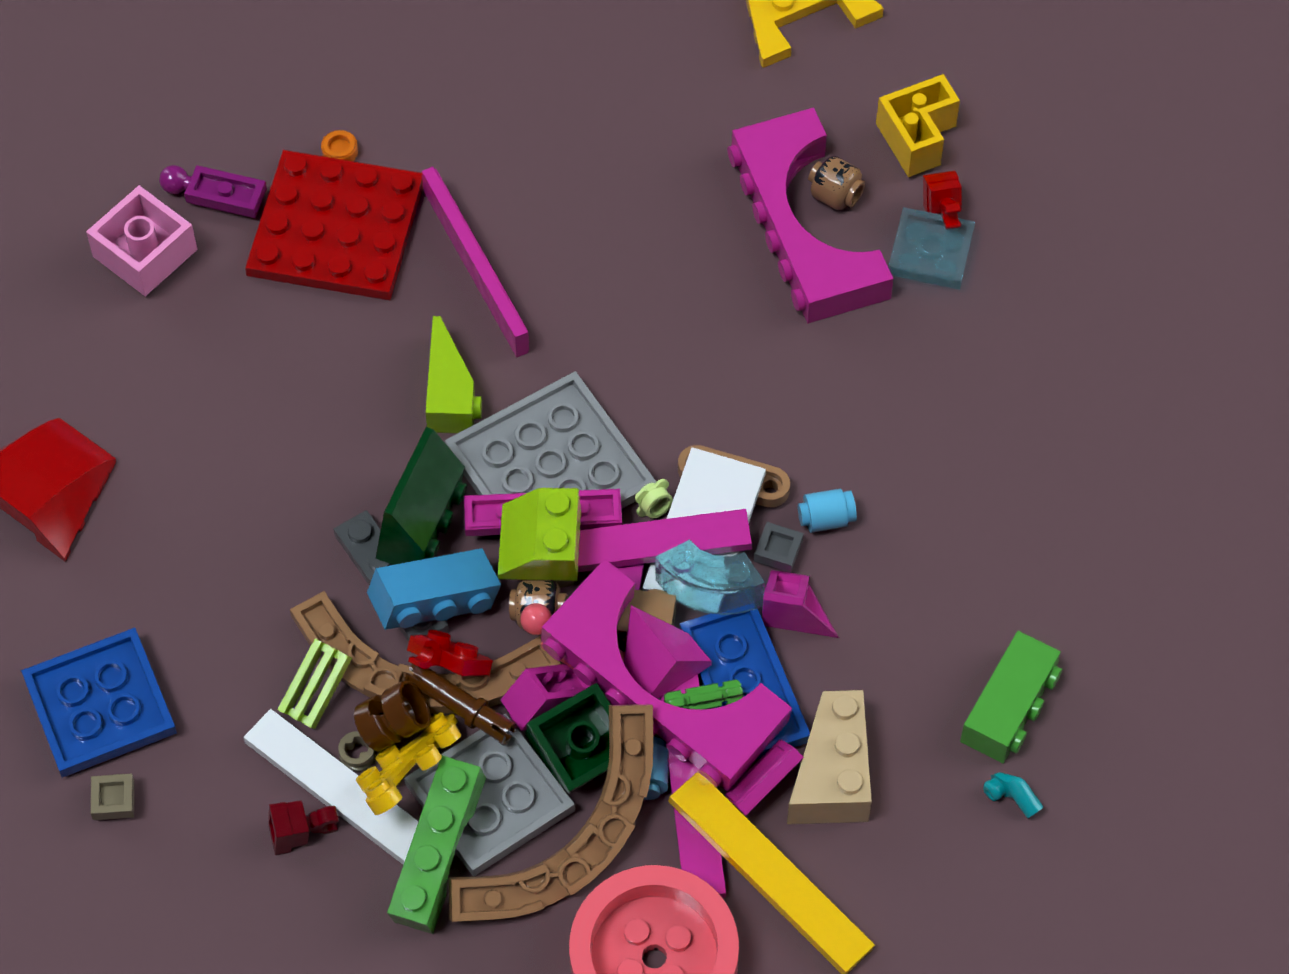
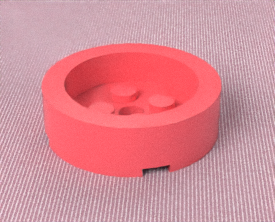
[569,865,739,974]

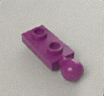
[159,165,267,218]

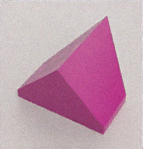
[762,570,839,638]
[624,605,712,699]

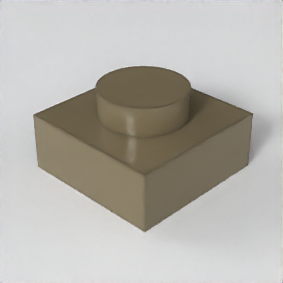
[91,773,134,820]

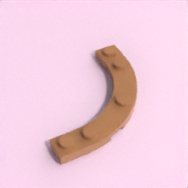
[290,591,561,714]
[449,704,653,922]

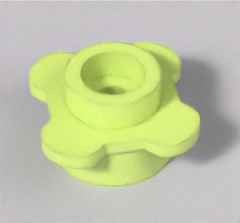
[635,479,673,518]

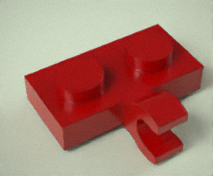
[407,630,493,676]

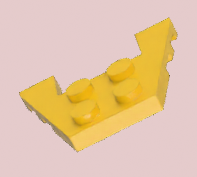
[746,0,884,68]

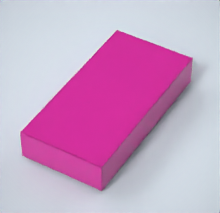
[725,739,804,815]

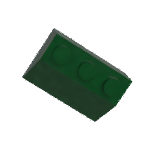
[375,427,467,565]

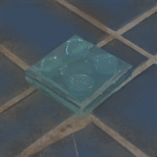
[888,207,975,290]

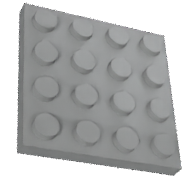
[445,371,656,509]

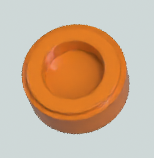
[321,130,358,161]

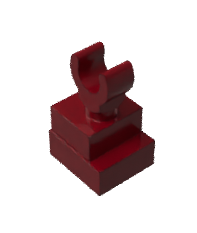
[268,800,339,855]

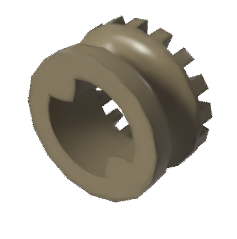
[338,731,376,773]

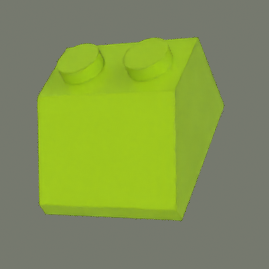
[498,488,581,581]

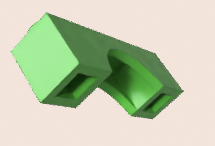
[387,755,486,934]

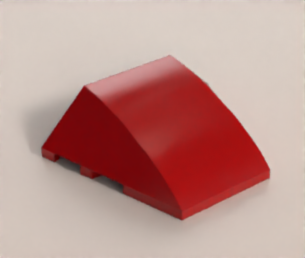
[0,418,116,562]

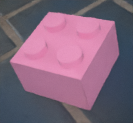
[86,185,198,297]

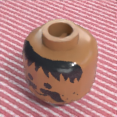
[808,156,865,210]
[509,580,568,630]

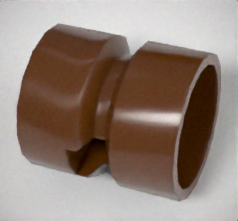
[354,680,431,752]

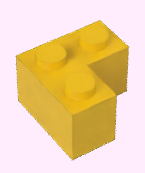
[876,74,960,177]

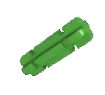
[664,679,743,709]

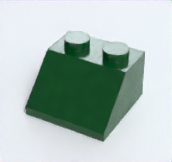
[526,683,611,793]

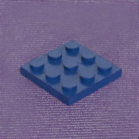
[21,627,177,778]

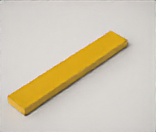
[668,772,875,974]

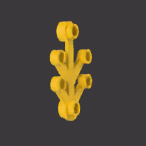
[356,712,461,815]

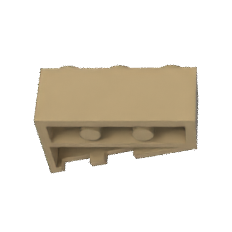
[787,690,872,824]

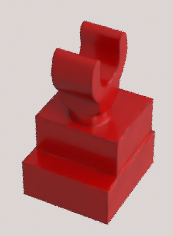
[923,171,962,229]

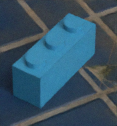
[367,548,501,630]

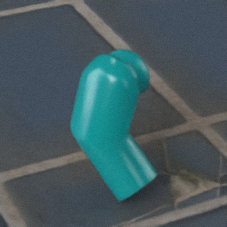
[983,772,1044,818]

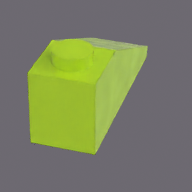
[425,316,482,433]

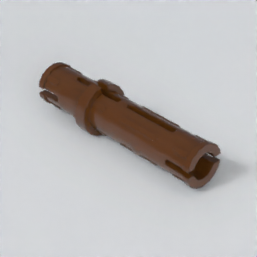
[404,664,517,746]

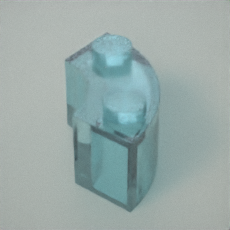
[655,540,765,615]

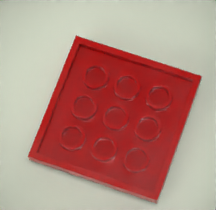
[245,150,423,301]

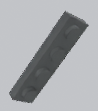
[333,510,449,642]

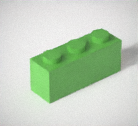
[960,630,1063,764]

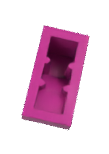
[501,664,593,731]

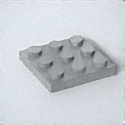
[404,713,575,877]

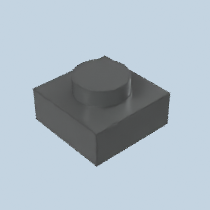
[754,522,804,573]

